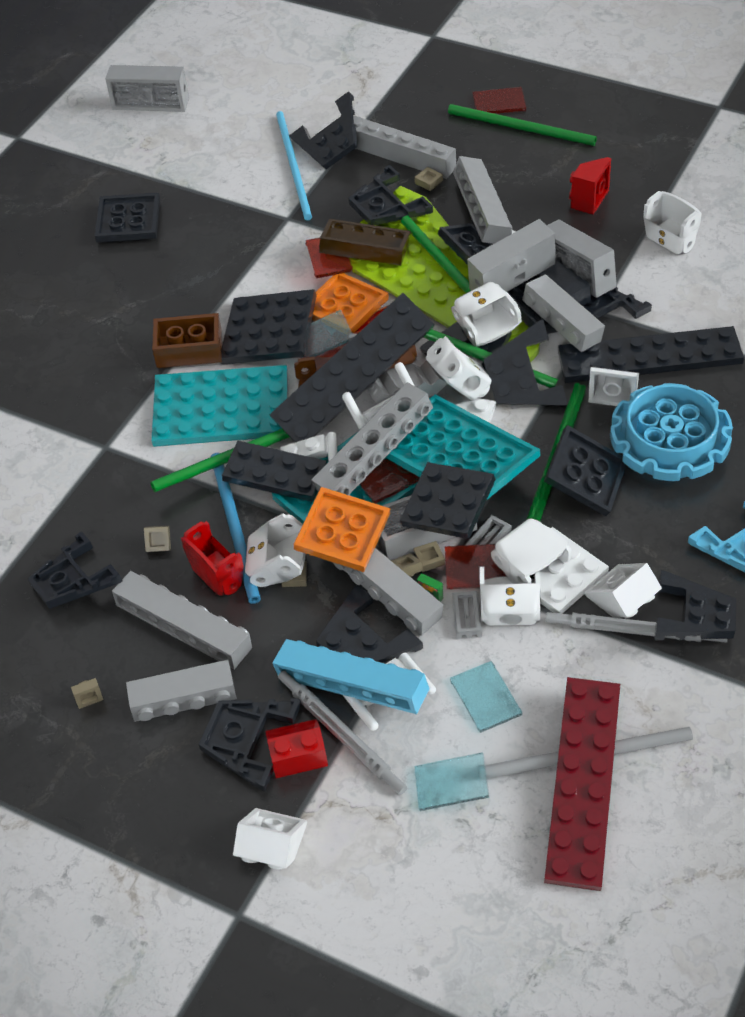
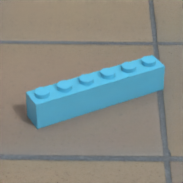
[273,639,429,714]

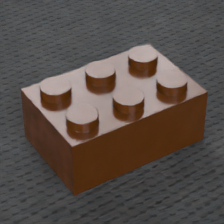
[152,313,222,368]

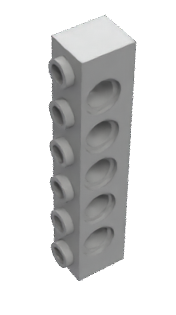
[311,382,433,495]

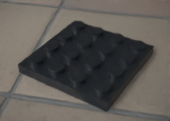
[221,289,317,365]

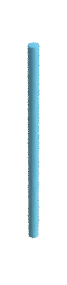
[276,111,312,220]

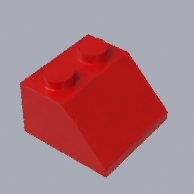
[569,157,611,214]
[265,719,328,778]

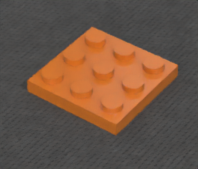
[312,271,389,336]
[294,487,390,572]

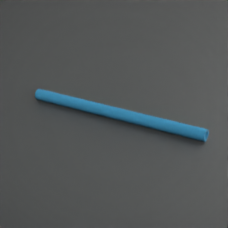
[211,453,261,604]

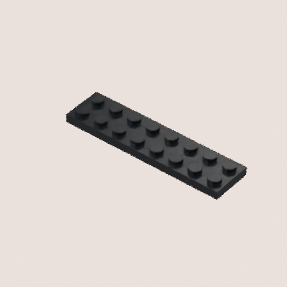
[438,223,558,334]
[269,293,435,443]
[558,326,744,383]

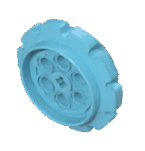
[610,383,733,481]

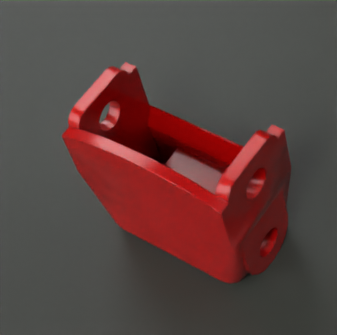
[181,521,244,596]

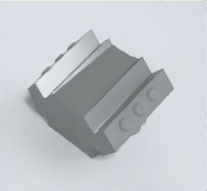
[367,360,448,403]

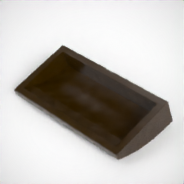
[319,219,410,266]

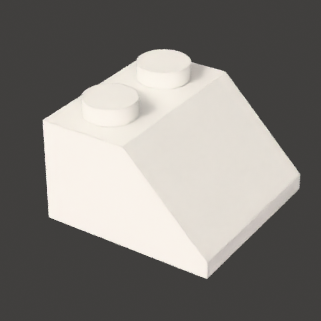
[588,367,639,406]
[584,563,661,619]
[233,808,307,869]

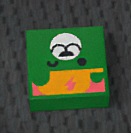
[417,574,444,602]

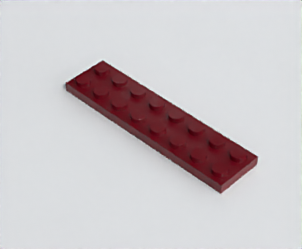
[544,677,621,891]

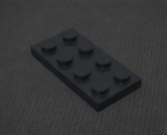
[222,440,327,502]

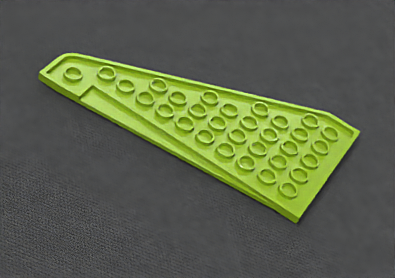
[326,186,540,362]

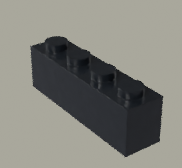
[529,259,591,306]

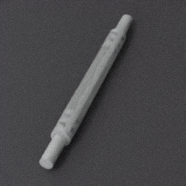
[546,612,727,643]
[278,670,407,795]

